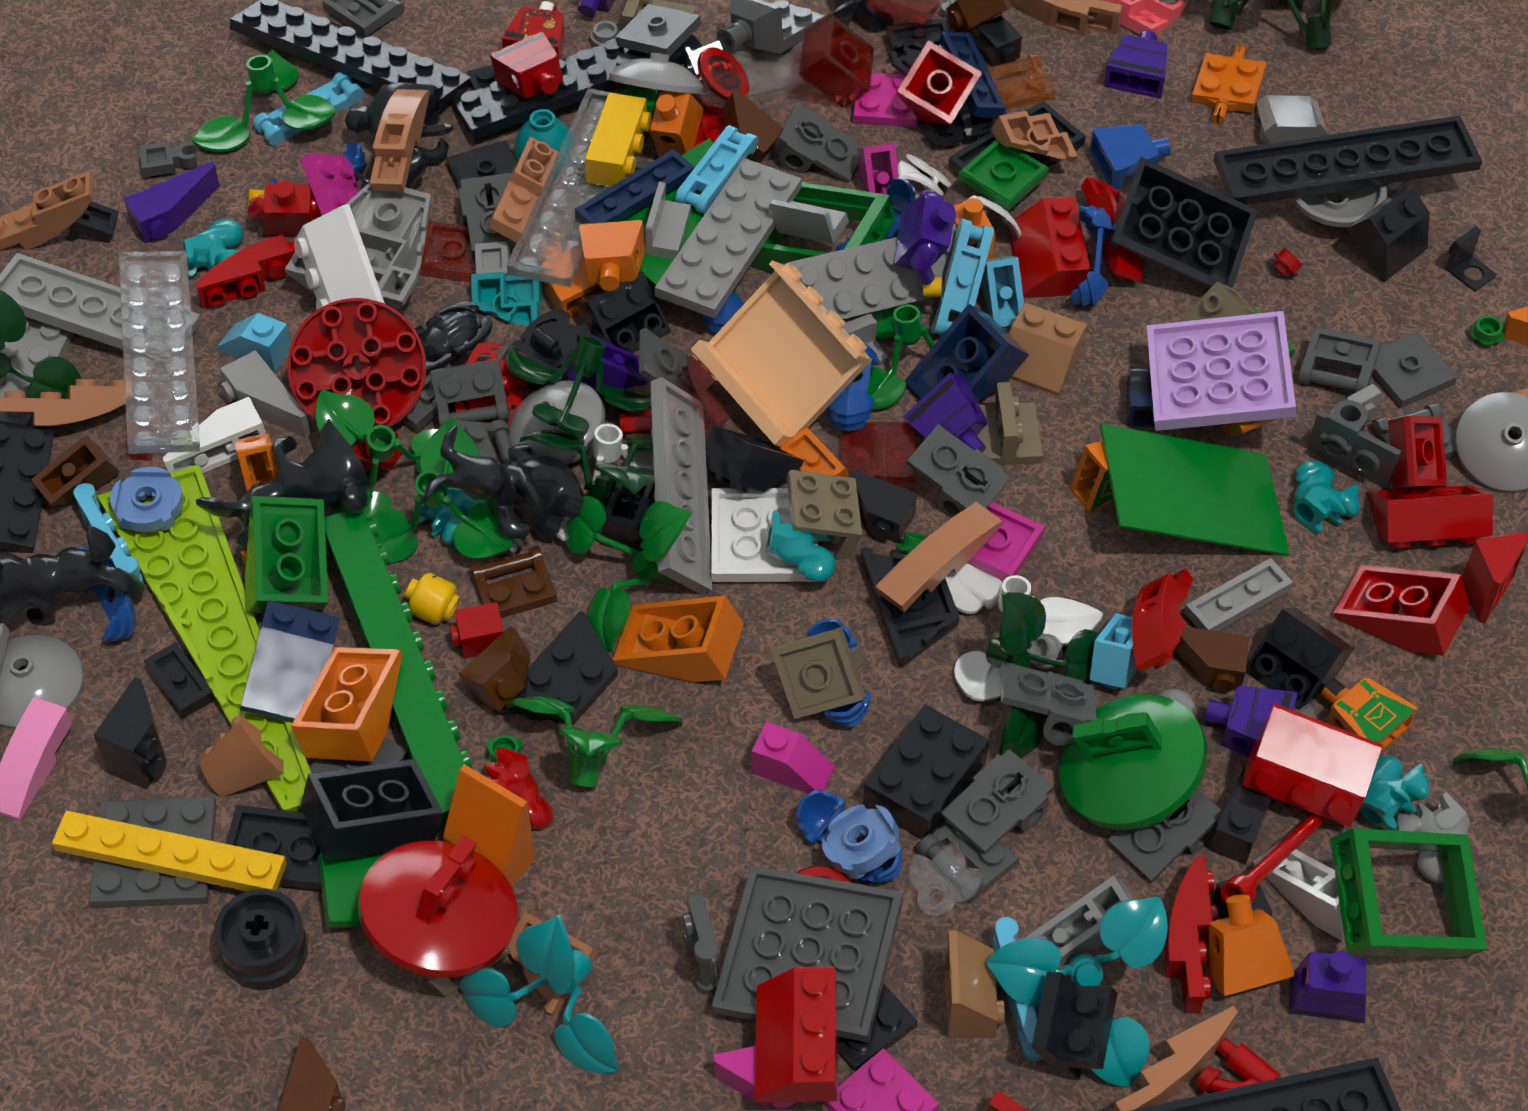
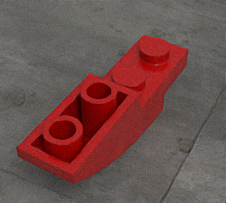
[1081,176,1143,283]
[195,234,296,309]
[1132,568,1194,672]
[1164,856,1218,1014]

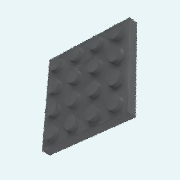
[712,865,904,1042]

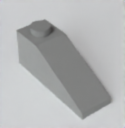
[220,350,311,438]
[1025,875,1136,966]

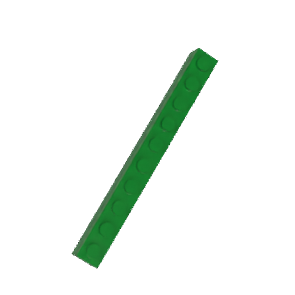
[325,511,473,832]

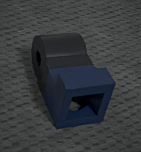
[1126,366,1155,427]

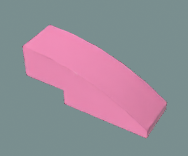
[0,697,73,821]

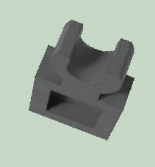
[139,141,197,177]

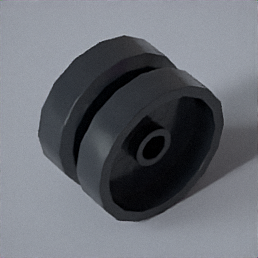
[214,889,308,991]

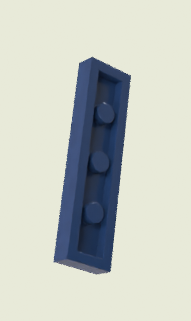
[939,32,1006,119]
[575,149,695,224]

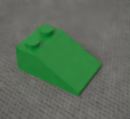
[245,496,328,613]

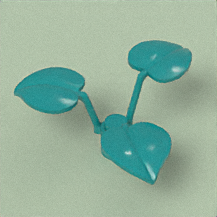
[987,896,1168,1087]
[459,915,620,1074]

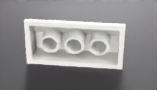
[294,204,385,310]

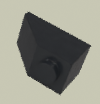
[850,469,917,543]

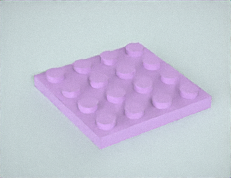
[1147,311,1297,431]

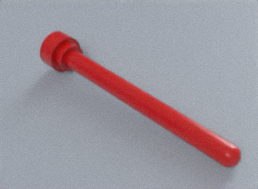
[1221,813,1327,904]

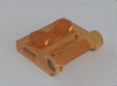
[986,53,1056,110]

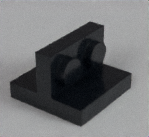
[1031,972,1118,1080]

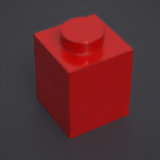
[450,602,504,659]

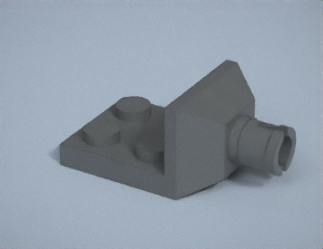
[717,0,825,54]

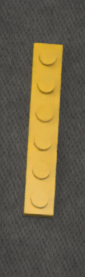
[52,811,287,891]

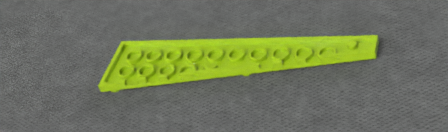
[97,464,311,813]

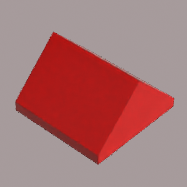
[896,40,982,126]
[1388,416,1447,489]
[1462,532,1528,624]

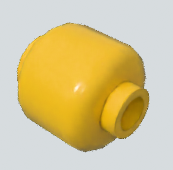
[404,573,461,625]

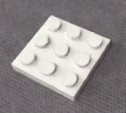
[711,488,818,582]

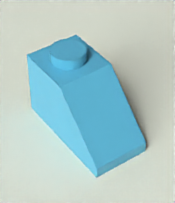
[980,256,1024,327]
[217,313,291,372]
[1090,613,1137,689]

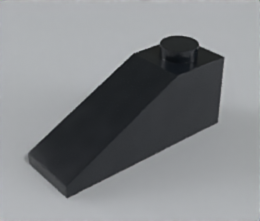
[1210,766,1273,865]

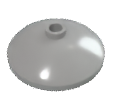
[609,52,703,94]
[1291,184,1387,227]
[508,380,605,464]
[1455,392,1528,492]
[0,635,84,730]

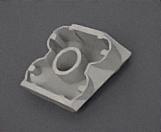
[1256,95,1327,144]

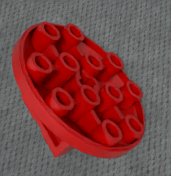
[287,298,427,428]
[358,835,518,978]

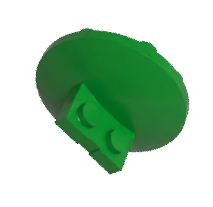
[1059,694,1207,830]

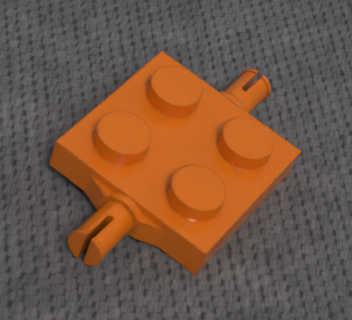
[1192,44,1267,125]

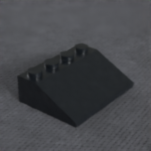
[1110,157,1258,288]

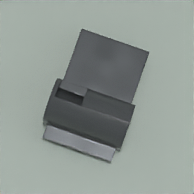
[777,104,865,183]
[459,173,524,255]
[639,328,705,412]
[1307,400,1401,489]
[906,424,1011,518]
[1000,661,1096,746]
[941,749,1054,854]
[1108,788,1222,883]

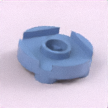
[110,467,184,532]
[822,805,901,879]

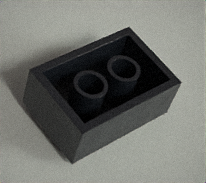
[863,704,989,840]
[300,759,443,862]

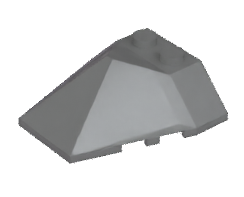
[285,182,432,310]

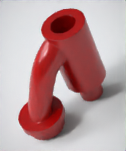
[1195,1038,1281,1095]

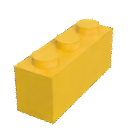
[585,93,652,186]

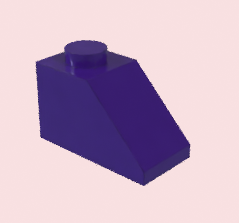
[565,334,647,393]

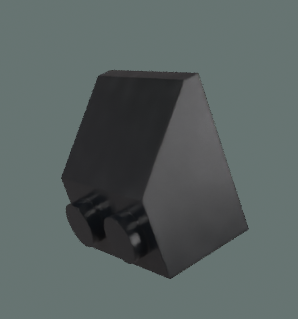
[1347,185,1430,282]
[705,425,804,493]
[94,677,167,790]

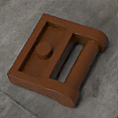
[470,546,557,618]

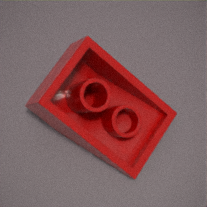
[1333,565,1470,656]

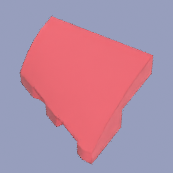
[1104,0,1187,35]

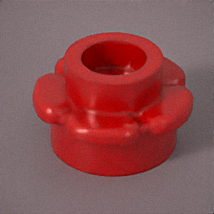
[1273,247,1303,277]

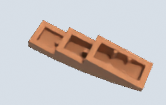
[875,502,1003,612]
[1113,1006,1238,1111]

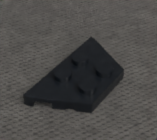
[861,547,960,667]
[494,611,618,725]

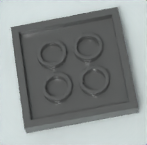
[89,797,217,908]

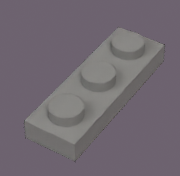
[1184,558,1293,632]

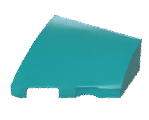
[471,272,542,328]

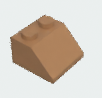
[1009,303,1087,396]
[944,930,1005,1038]

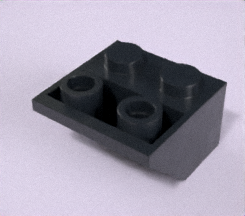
[573,271,671,353]
[602,464,655,551]
[1246,608,1355,711]

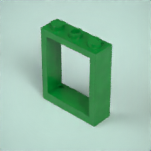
[751,182,896,272]
[1330,828,1487,958]

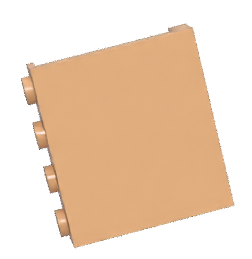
[691,260,872,446]

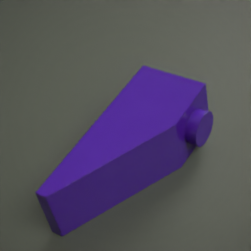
[124,161,220,244]

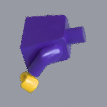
[894,190,956,297]

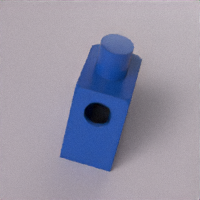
[1090,124,1171,190]

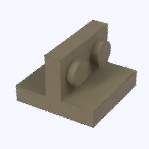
[977,382,1043,465]
[770,627,866,719]

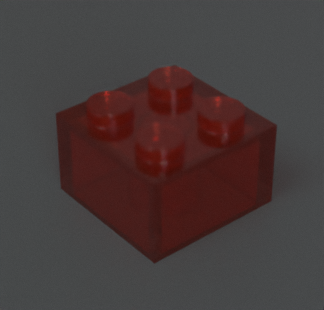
[799,13,874,108]

